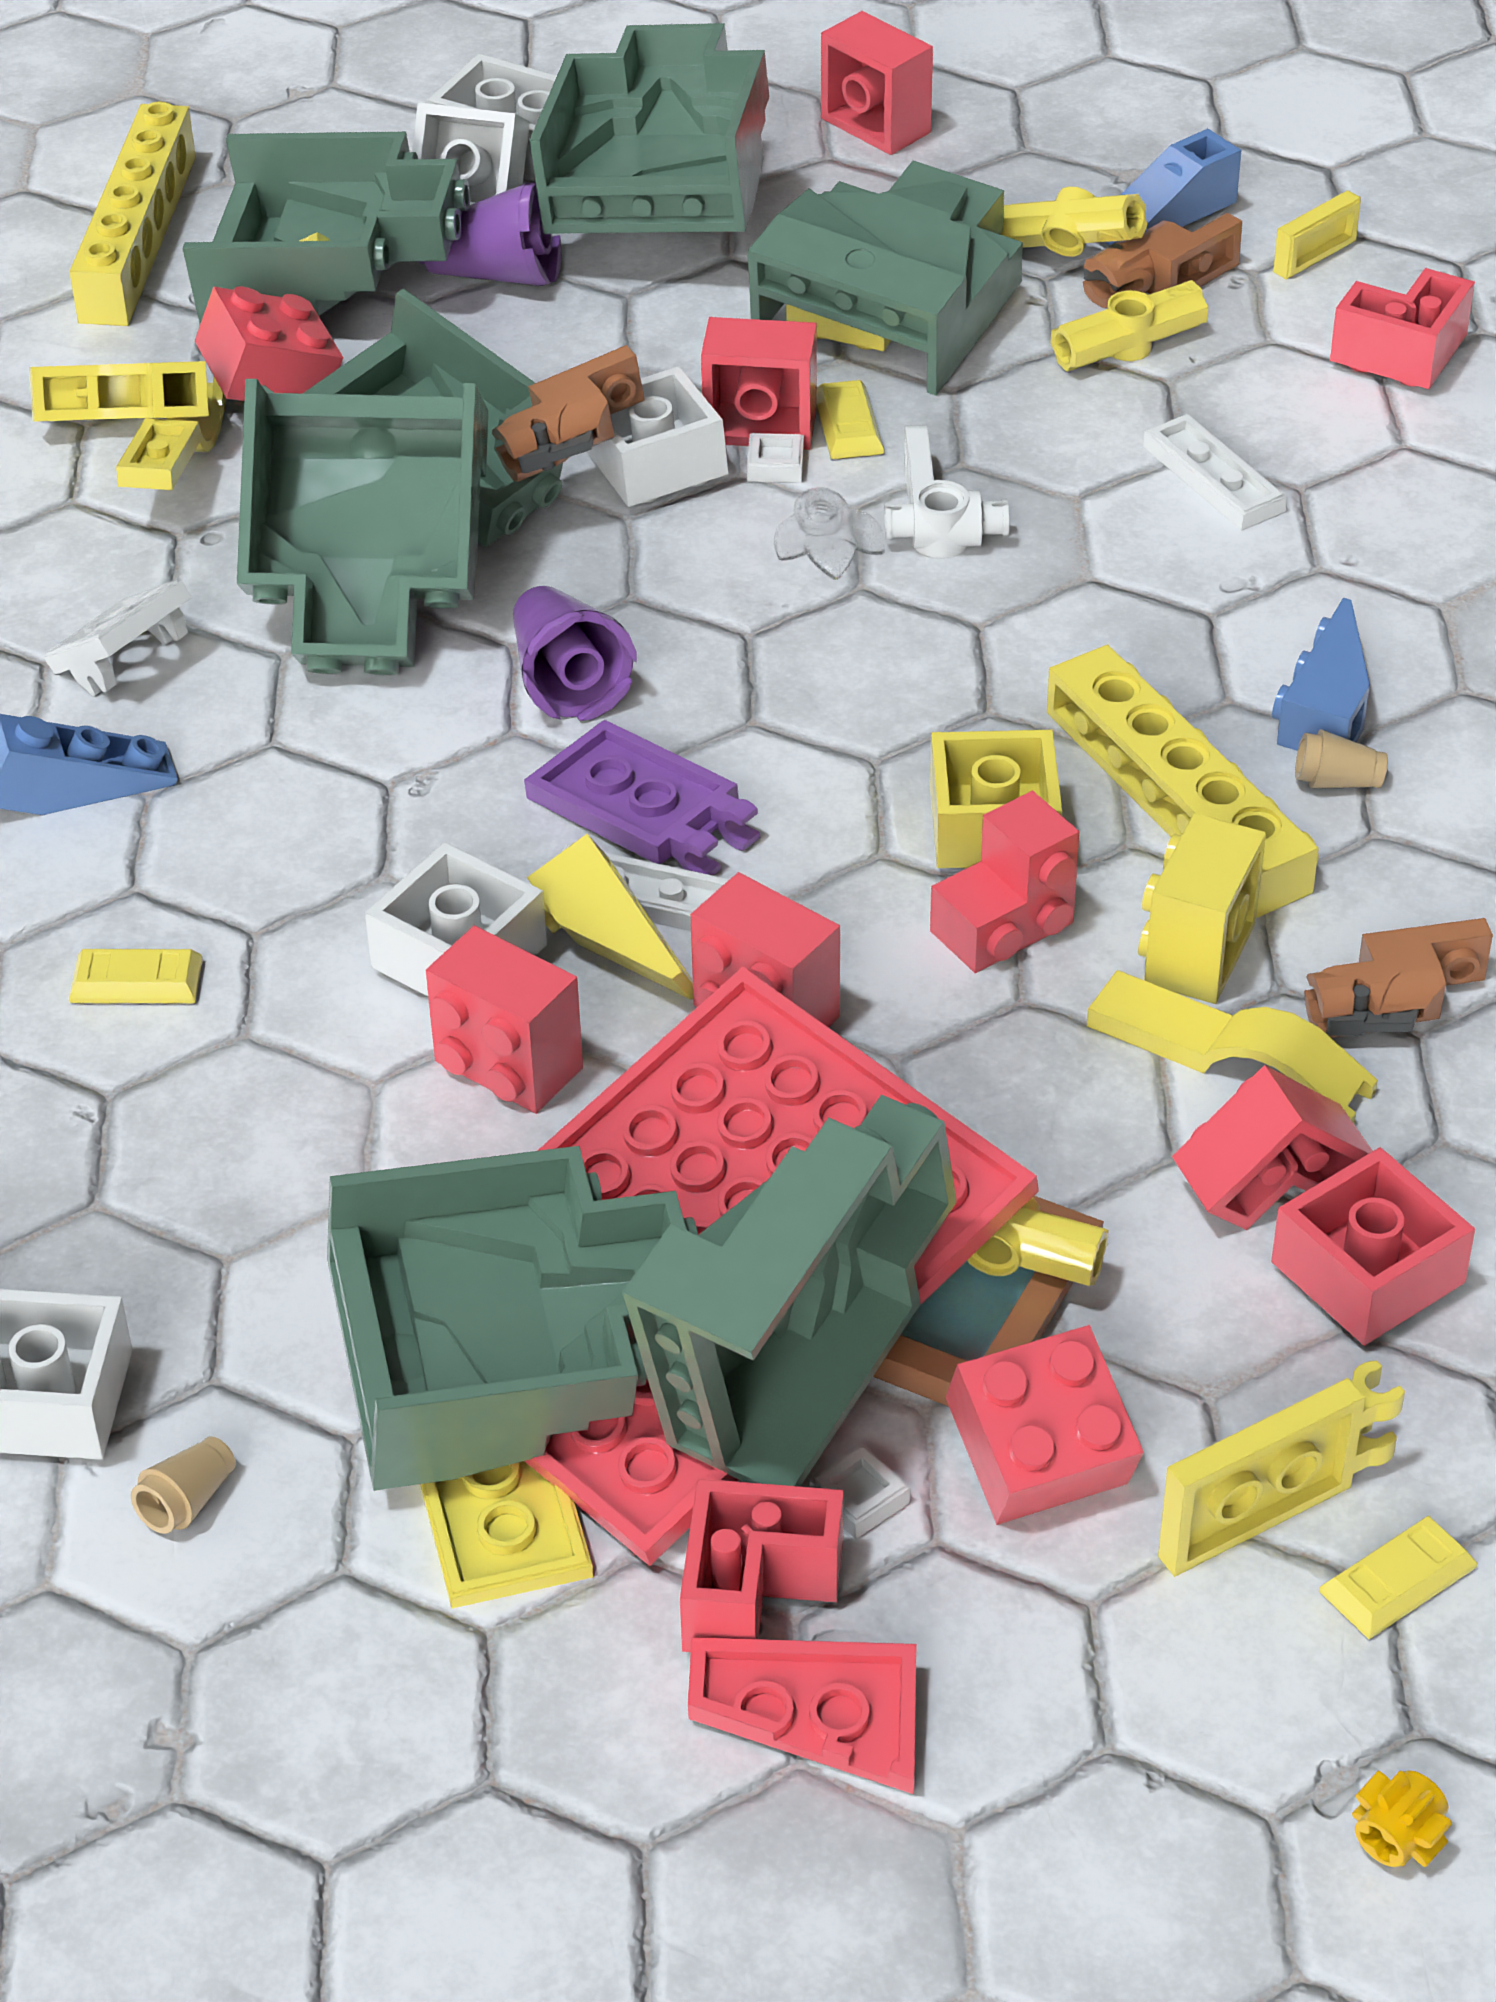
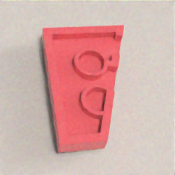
[688,1637,917,1794]

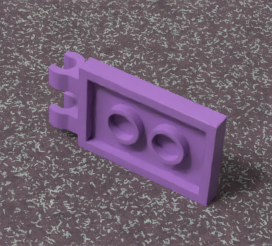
[524,719,760,875]

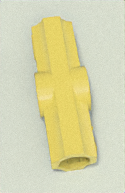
[1000,186,1148,257]
[1051,280,1208,372]
[967,1197,1109,1286]

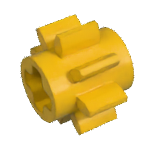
[1352,1770,1452,1867]

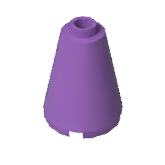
[418,182,561,286]
[513,586,637,721]

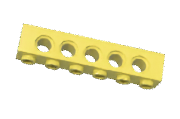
[69,101,196,326]
[1047,644,1319,918]

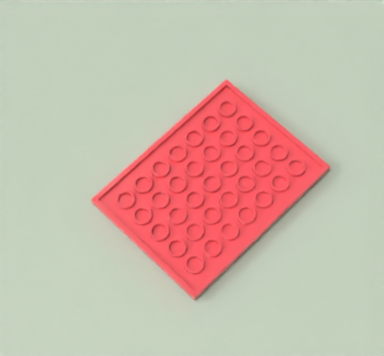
[524,967,1039,1566]

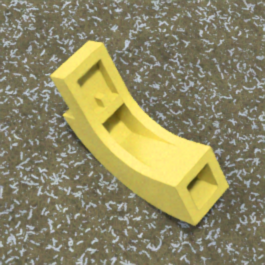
[29,361,209,422]

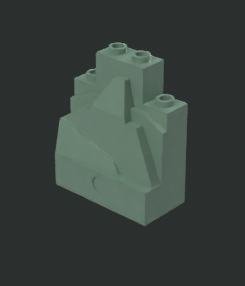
[529,23,770,234]
[182,131,470,324]
[748,160,1023,396]
[262,288,563,547]
[237,379,489,675]
[622,1094,957,1486]
[327,1146,698,1491]

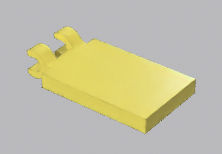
[1158,1361,1405,1577]

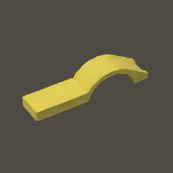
[116,376,227,490]
[1087,970,1378,1124]

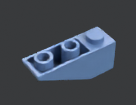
[1105,128,1242,245]
[1272,598,1370,751]
[0,714,178,815]

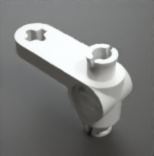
[884,425,1009,559]

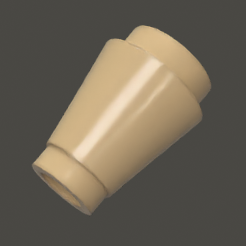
[1295,729,1388,788]
[131,1436,236,1534]

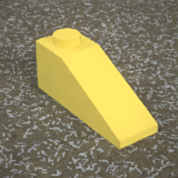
[527,834,693,1000]

